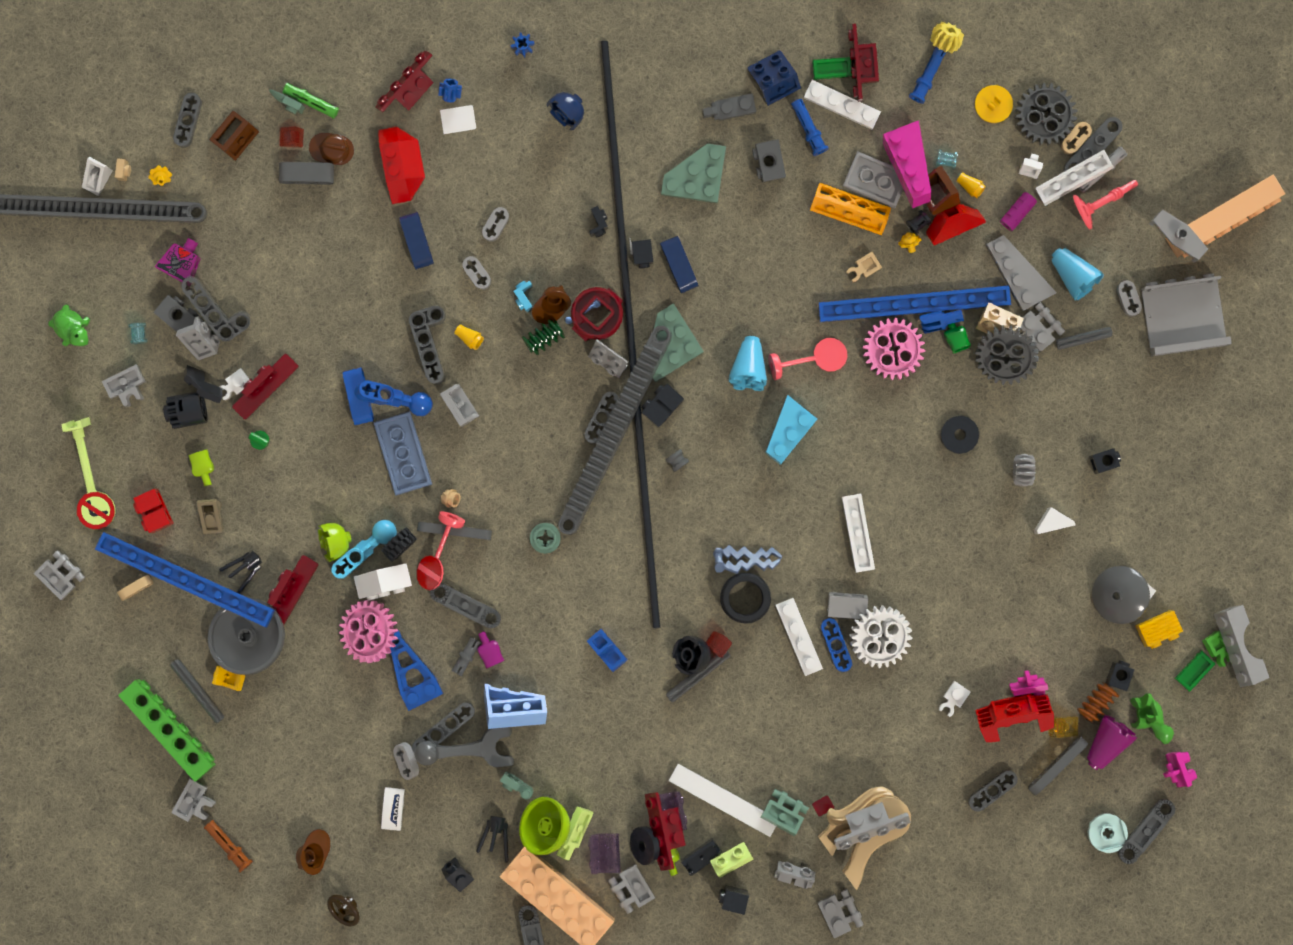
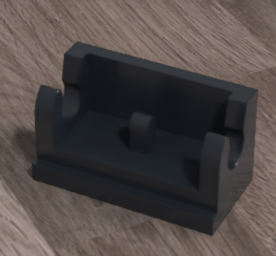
[681,838,723,876]

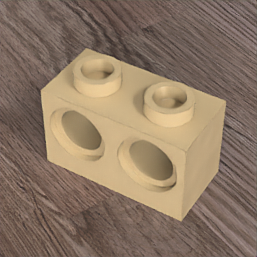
[976,303,1024,334]

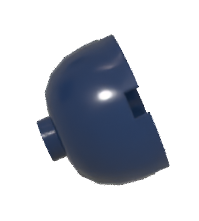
[546,92,584,130]

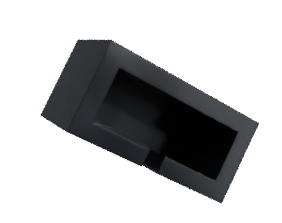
[641,384,684,428]
[718,885,749,915]

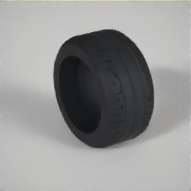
[720,573,771,624]

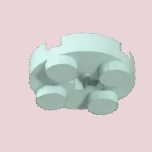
[1087,813,1128,853]

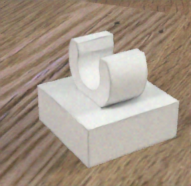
[1018,153,1043,179]

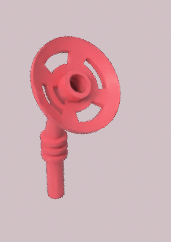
[1073,180,1138,230]

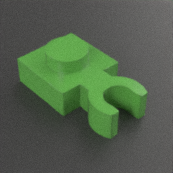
[1202,630,1230,667]

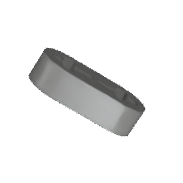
[482,207,509,242]
[463,256,491,290]
[1117,280,1142,317]
[393,742,419,780]

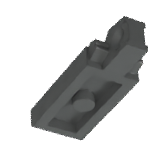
[702,93,757,121]

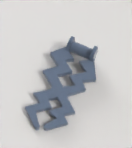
[713,545,782,574]

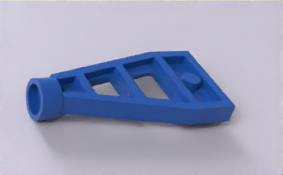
[390,630,444,711]

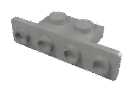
[834,802,911,850]

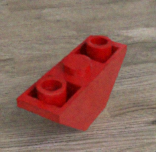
[926,204,986,245]

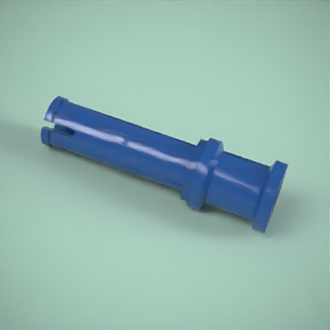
[909,47,946,104]
[791,98,829,156]

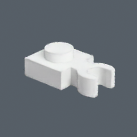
[219,368,250,400]
[939,681,970,717]

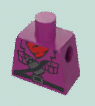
[155,238,201,287]

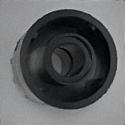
[163,392,208,429]

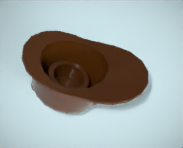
[309,133,354,165]
[532,285,571,324]
[296,829,331,875]

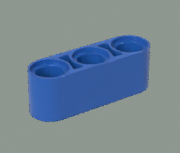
[343,367,374,425]

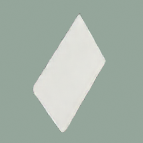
[440,105,476,134]

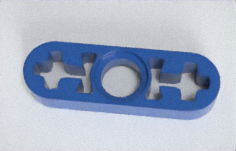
[821,618,852,672]

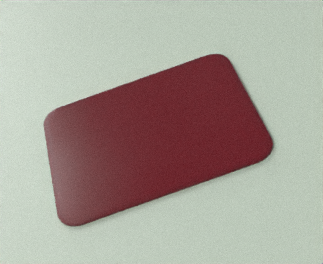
[812,795,834,817]

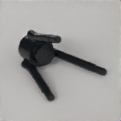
[219,551,263,594]
[476,816,509,863]

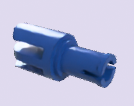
[919,309,964,334]

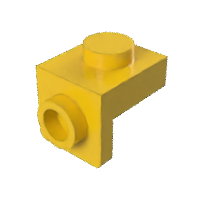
[212,666,246,691]

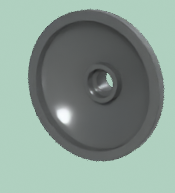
[1092,566,1150,624]

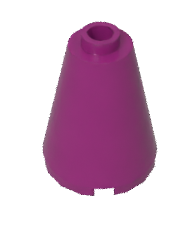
[1087,714,1137,770]

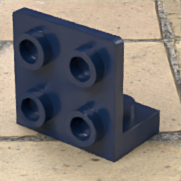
[748,50,801,106]

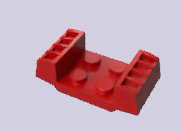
[975,693,1054,742]

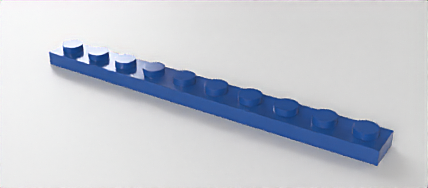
[818,286,1011,322]
[95,532,275,628]

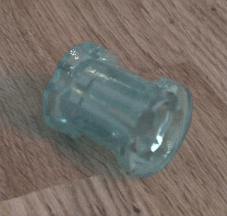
[936,149,958,169]
[128,323,148,344]

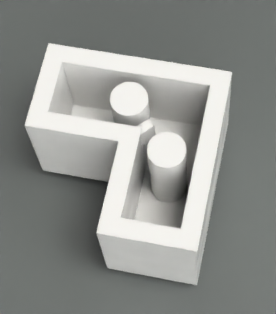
[354,564,412,601]

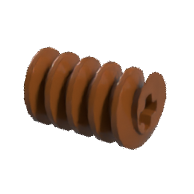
[1077,682,1119,724]

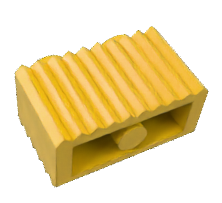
[1135,610,1183,649]

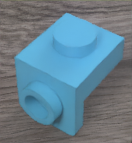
[514,281,533,312]

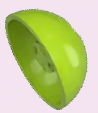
[519,797,570,855]

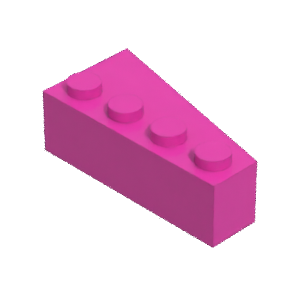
[883,120,931,208]

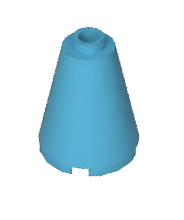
[1051,248,1104,301]

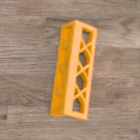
[810,183,891,235]

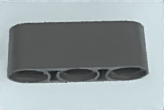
[279,162,334,185]

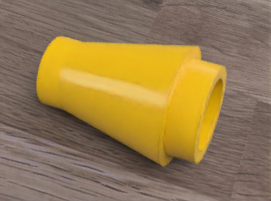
[956,173,986,198]
[454,324,484,350]

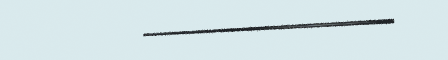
[601,41,661,628]

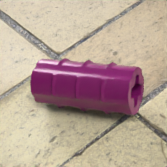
[1000,192,1037,232]

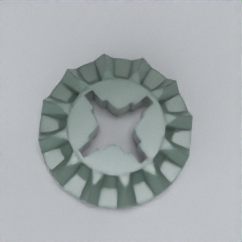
[530,523,561,554]

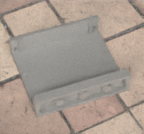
[1141,273,1232,357]

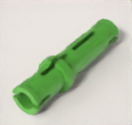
[282,82,339,119]

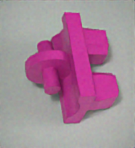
[1009,670,1048,696]
[1163,752,1197,788]

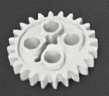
[850,605,912,668]

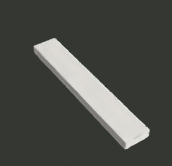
[669,764,776,837]

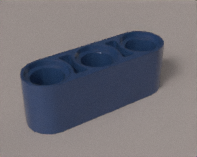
[399,212,434,270]
[660,236,699,293]

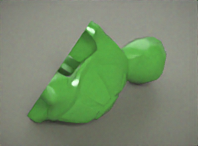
[48,305,90,346]
[1130,693,1174,744]

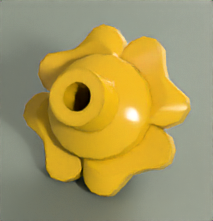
[148,165,172,186]
[898,232,922,253]

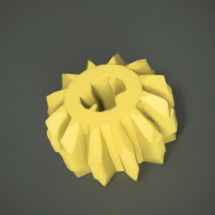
[930,22,964,53]

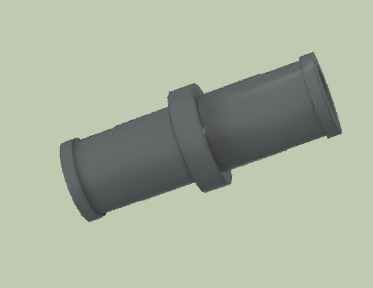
[451,637,481,676]

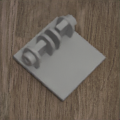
[588,340,628,378]

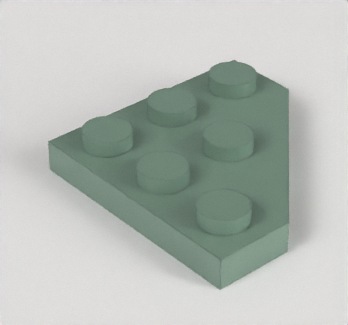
[661,143,726,203]
[653,303,704,382]

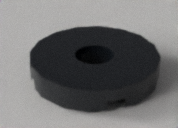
[940,416,979,454]
[630,826,660,865]

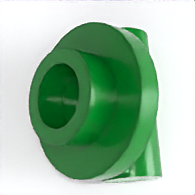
[248,431,270,450]

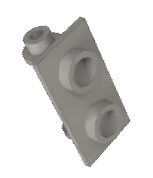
[774,861,815,889]

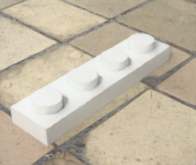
[804,80,881,130]
[1036,150,1114,206]
[842,494,875,573]
[775,598,823,676]

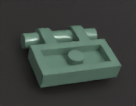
[500,771,533,800]
[760,789,809,836]

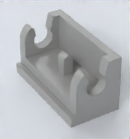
[440,384,479,427]
[827,592,868,619]

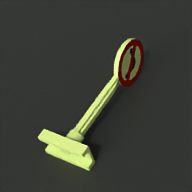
[61,417,115,529]

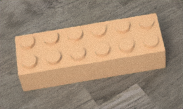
[1165,174,1285,258]
[500,847,615,945]

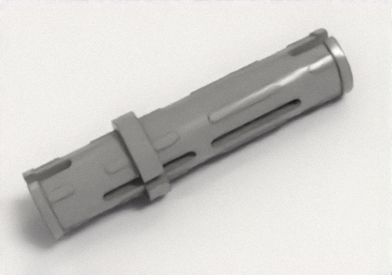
[1078,146,1128,193]

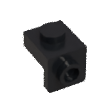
[589,206,608,238]
[441,857,474,892]

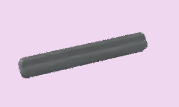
[666,648,731,702]
[170,659,224,723]

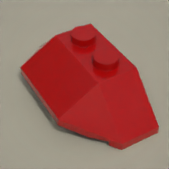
[378,127,425,205]

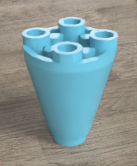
[729,336,767,391]

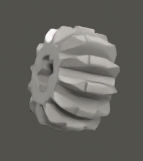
[1012,454,1036,486]

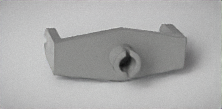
[1149,210,1208,263]

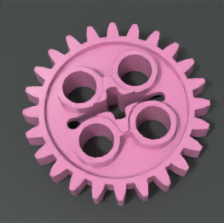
[862,318,925,380]
[339,600,398,663]

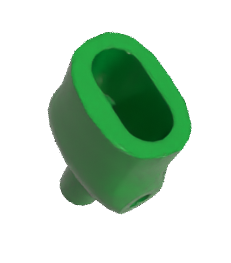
[944,323,971,354]

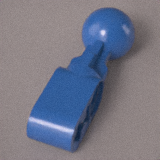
[355,380,433,416]

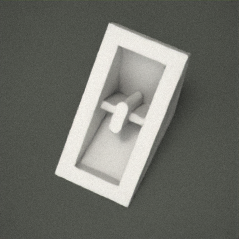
[82,157,113,196]
[1034,507,1075,534]

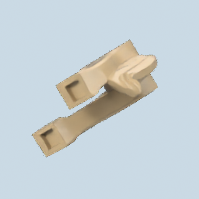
[818,787,911,890]

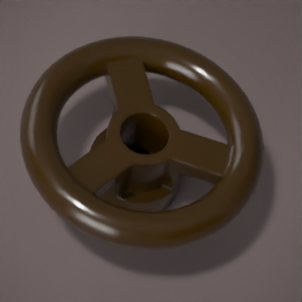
[327,894,360,927]

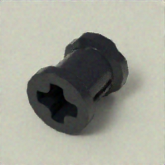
[906,210,931,235]

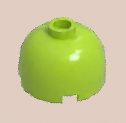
[318,523,352,562]

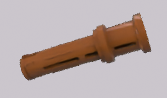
[204,820,253,873]

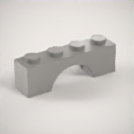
[1214,605,1270,687]

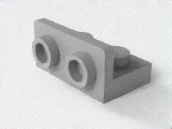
[176,316,220,360]

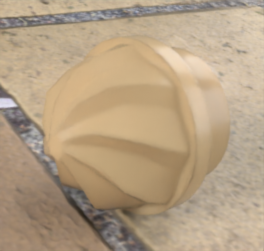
[441,489,461,508]

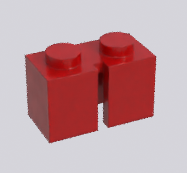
[133,489,174,533]

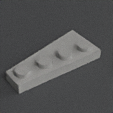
[986,235,1057,312]

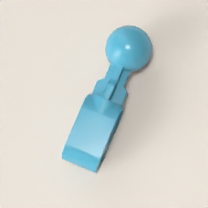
[332,520,397,579]

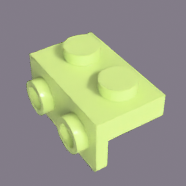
[710,842,753,878]

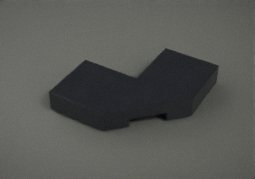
[184,365,223,403]

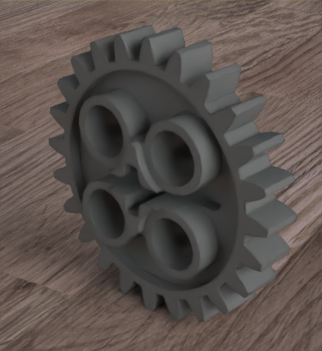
[1014,83,1078,146]
[976,325,1039,385]

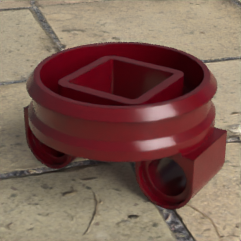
[571,287,623,342]

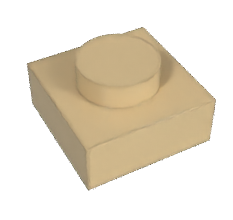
[115,158,131,181]

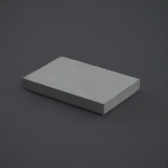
[842,151,903,209]

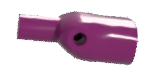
[477,631,505,669]

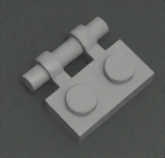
[1020,302,1065,352]
[33,550,85,600]
[608,864,655,914]
[817,889,864,938]

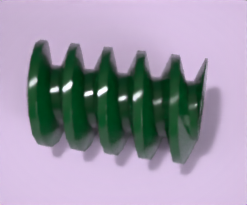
[522,318,565,355]

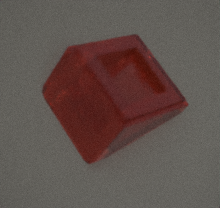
[280,126,304,148]
[706,631,732,658]

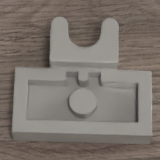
[102,365,146,407]
[171,778,216,822]

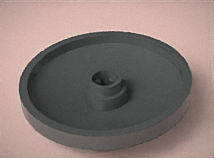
[208,598,285,675]

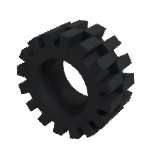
[381,527,417,562]

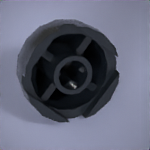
[672,636,711,675]

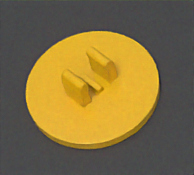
[975,85,1013,123]

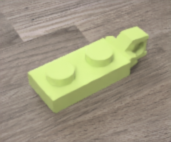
[557,806,593,860]

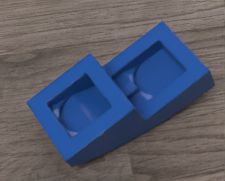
[587,629,627,672]

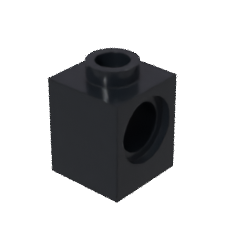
[631,239,654,269]
[1089,448,1121,474]
[1105,660,1135,691]

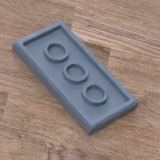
[373,411,433,496]

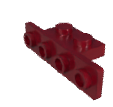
[848,23,879,102]
[375,51,434,112]
[232,354,299,420]
[267,555,319,625]
[645,792,686,871]

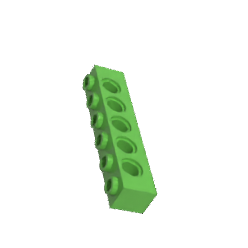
[118,679,216,782]

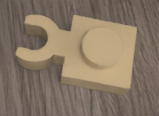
[846,252,882,283]

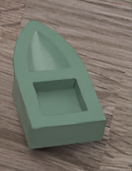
[269,89,305,114]

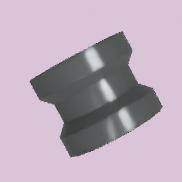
[666,449,690,472]

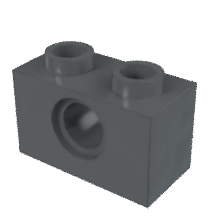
[752,139,786,183]
[153,295,199,332]

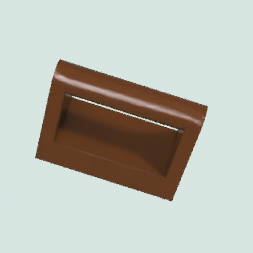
[209,111,259,161]
[925,166,960,215]

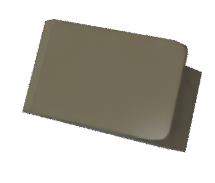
[197,499,223,534]

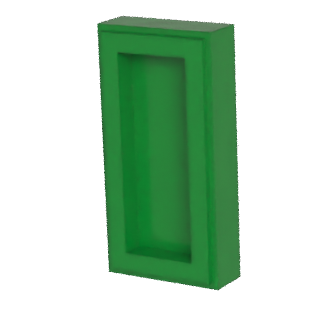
[812,57,852,80]
[1174,650,1216,692]

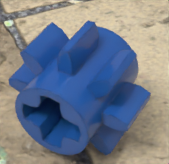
[511,32,535,58]
[438,78,462,103]

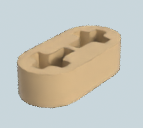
[1061,122,1092,155]
[117,575,154,601]

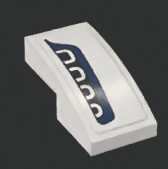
[381,787,405,831]

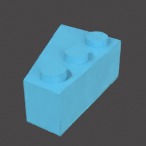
[765,395,817,465]

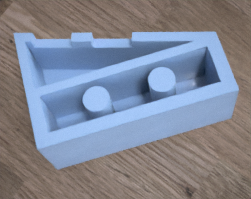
[484,684,547,729]

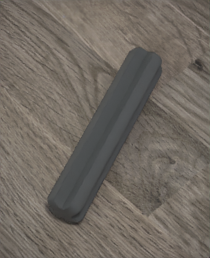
[1056,327,1113,350]

